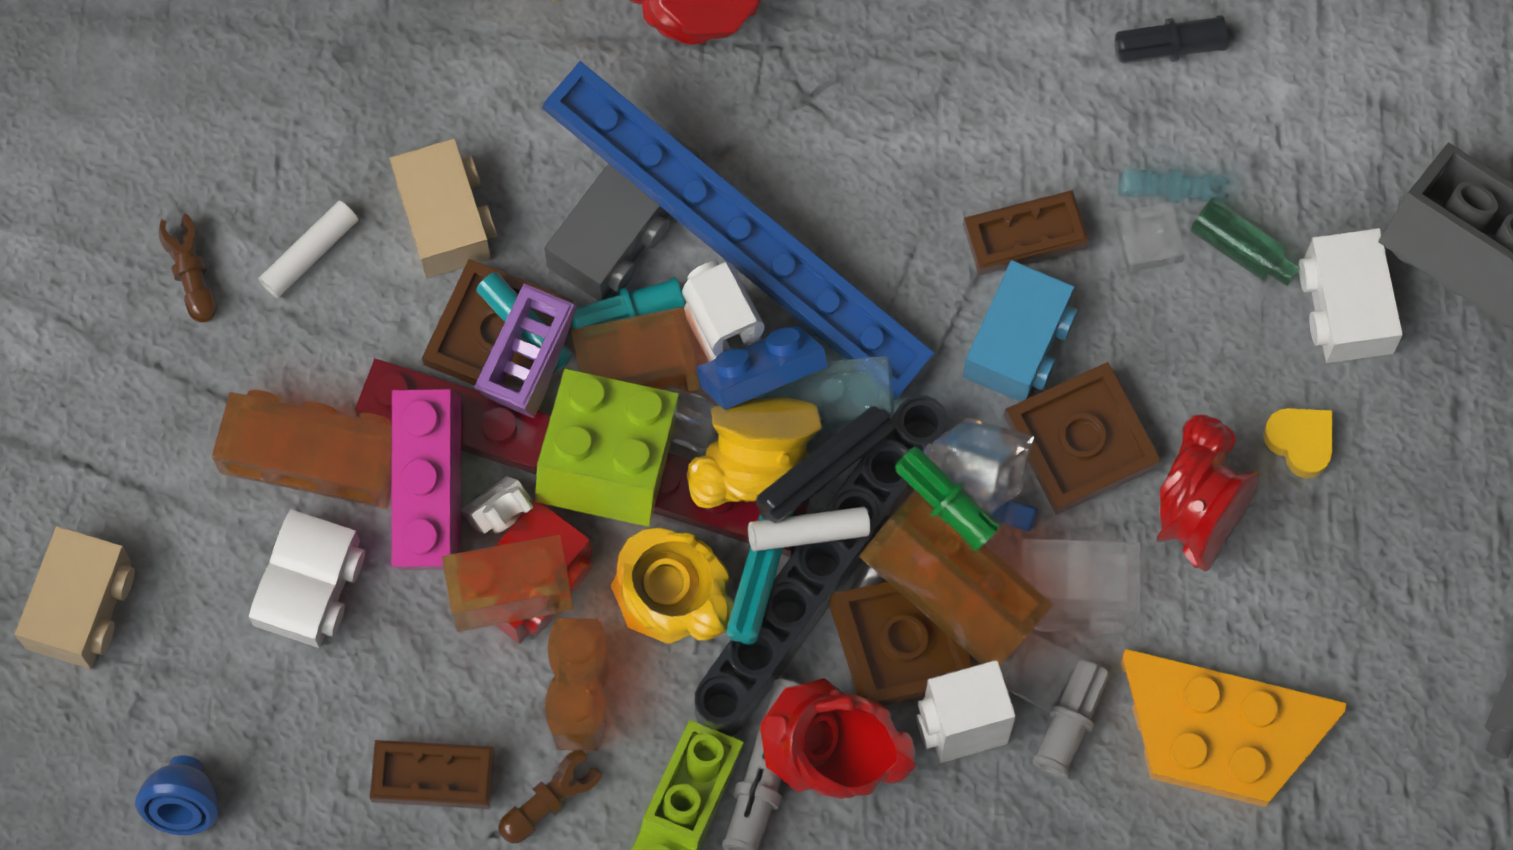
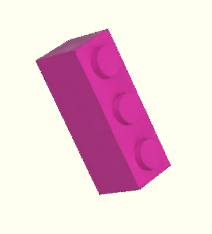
[391,389,461,570]

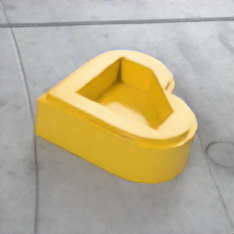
[1263,408,1332,479]

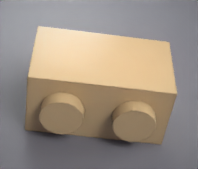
[389,138,497,279]
[14,526,135,669]

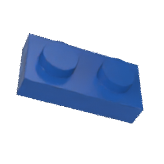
[696,325,828,410]

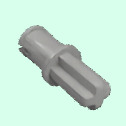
[1032,660,1109,778]

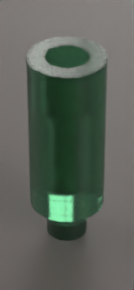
[1190,198,1300,287]

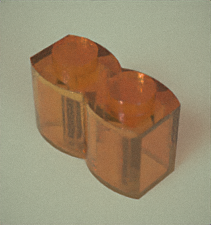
[545,618,609,751]

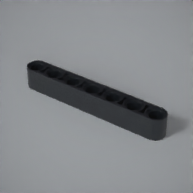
[694,395,947,737]

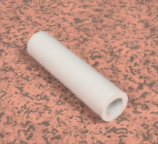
[258,200,359,298]
[748,507,870,551]

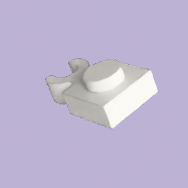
[461,476,533,534]

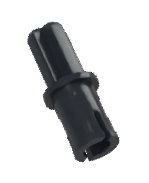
[1114,15,1228,64]

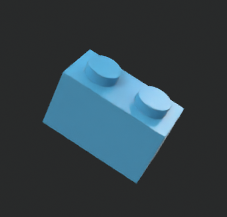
[963,260,1078,402]

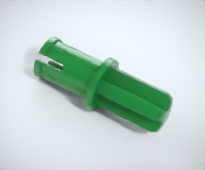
[895,447,1002,552]

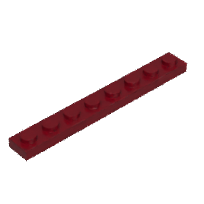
[354,358,809,557]

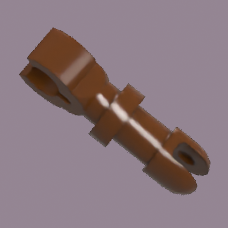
[159,213,217,322]
[498,749,602,844]

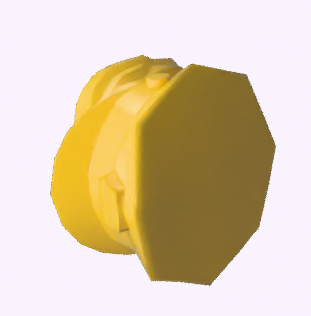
[687,397,822,509]
[611,527,734,644]

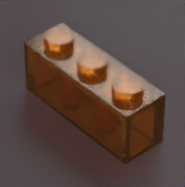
[212,389,392,509]
[859,491,1053,667]

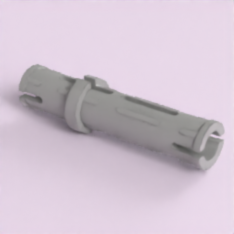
[722,679,801,850]

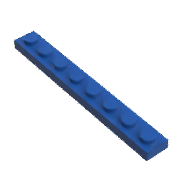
[542,61,934,400]

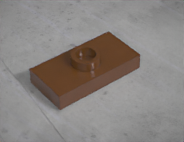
[963,190,1089,276]
[370,740,495,809]

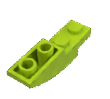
[631,720,744,850]

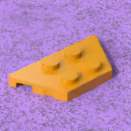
[1121,649,1347,807]

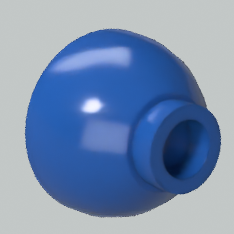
[135,755,219,835]

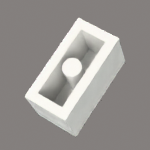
[1299,228,1403,363]
[916,660,1015,763]

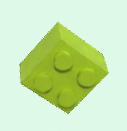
[535,369,679,527]

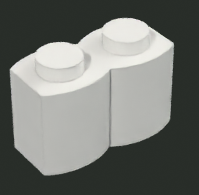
[682,261,764,362]
[249,509,365,648]

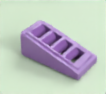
[474,284,577,418]

